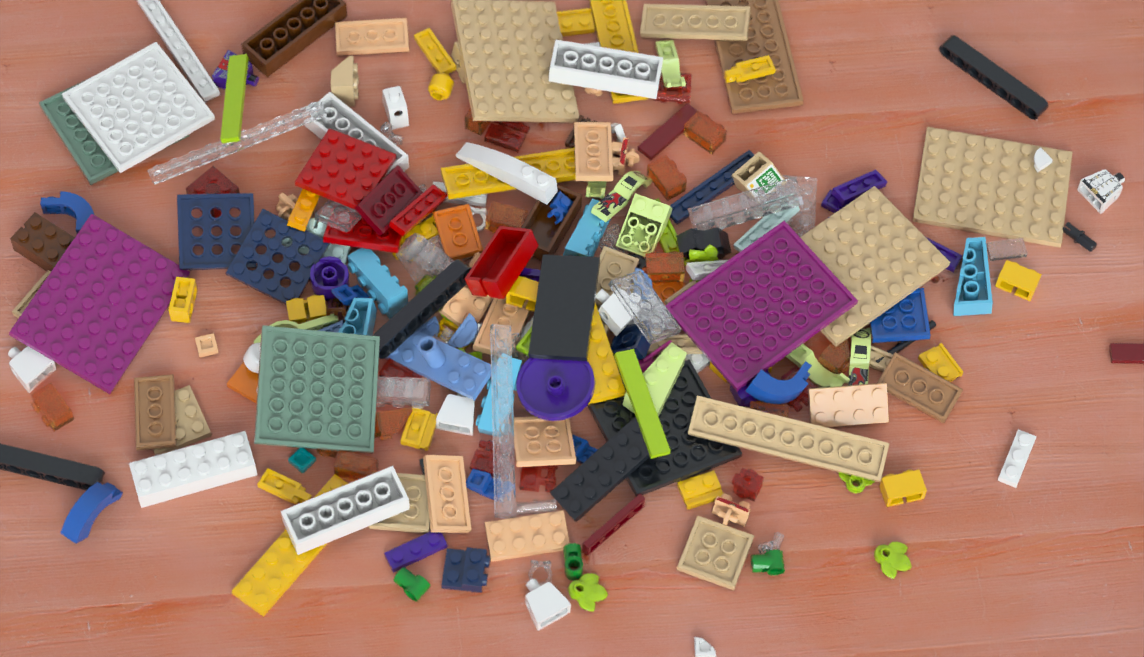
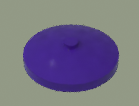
[516,358,595,421]

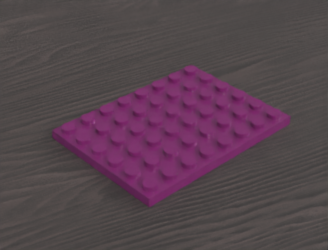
[9,214,190,394]
[664,221,858,391]

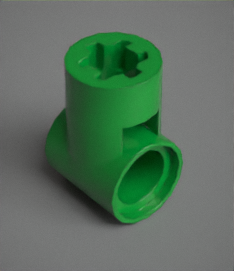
[563,543,583,581]
[751,550,785,575]
[394,567,431,602]

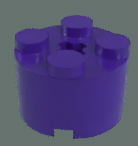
[310,257,350,301]

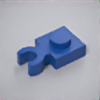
[547,191,573,224]

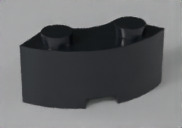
[676,227,732,260]

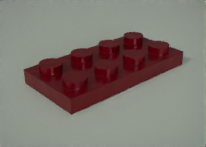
[354,165,423,236]

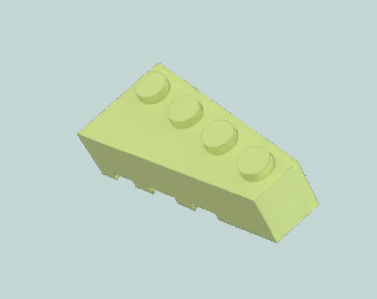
[623,342,687,416]

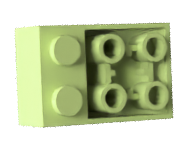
[615,193,673,259]

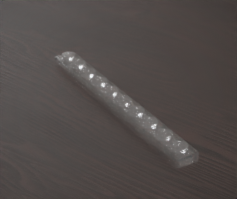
[148,100,327,185]
[490,324,516,519]

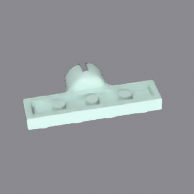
[733,197,800,252]
[282,218,351,264]

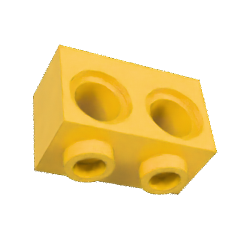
[169,277,198,323]

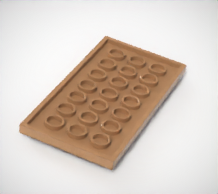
[705,0,803,114]

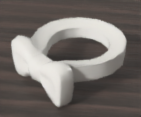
[470,206,487,232]

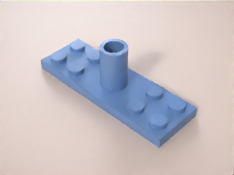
[385,330,495,401]

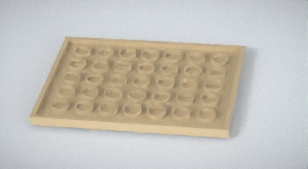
[451,0,579,122]
[912,127,1072,248]
[800,186,950,347]

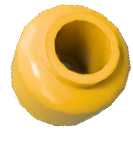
[428,73,454,101]

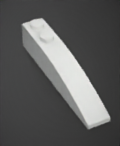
[456,142,558,205]

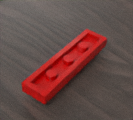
[389,184,447,237]

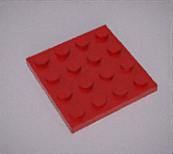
[295,128,396,209]
[323,202,403,253]

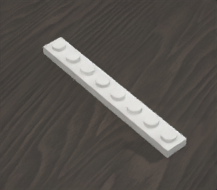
[137,0,220,103]

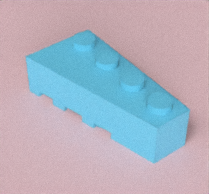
[563,198,611,257]
[953,237,993,316]
[347,248,408,319]
[338,298,377,336]
[476,354,523,438]

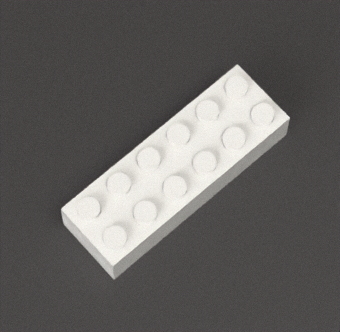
[549,40,663,99]
[304,92,409,175]
[129,431,257,508]
[281,466,410,555]

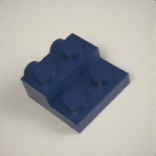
[610,320,653,366]
[441,547,490,593]

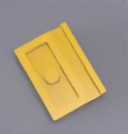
[556,8,595,37]
[918,343,963,382]
[401,407,438,451]
[677,471,724,510]

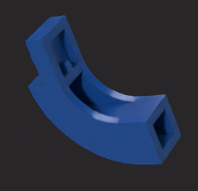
[40,191,94,234]
[746,361,812,404]
[61,482,123,543]

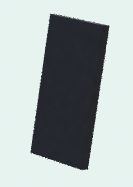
[528,255,600,361]

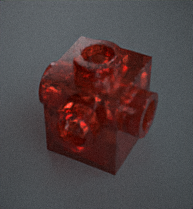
[731,468,764,502]

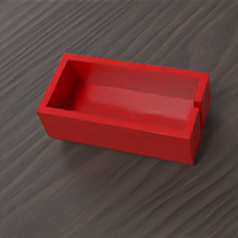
[465,226,539,299]

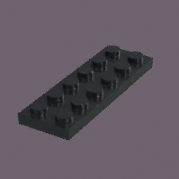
[550,417,650,522]

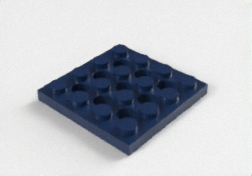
[177,193,256,270]
[226,209,330,305]

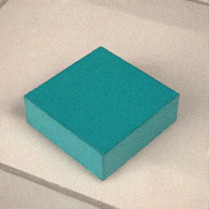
[288,448,316,474]

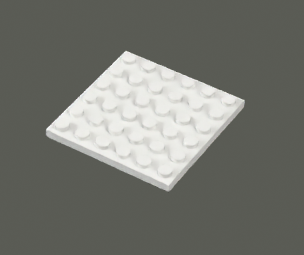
[62,42,215,173]

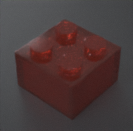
[186,166,240,218]

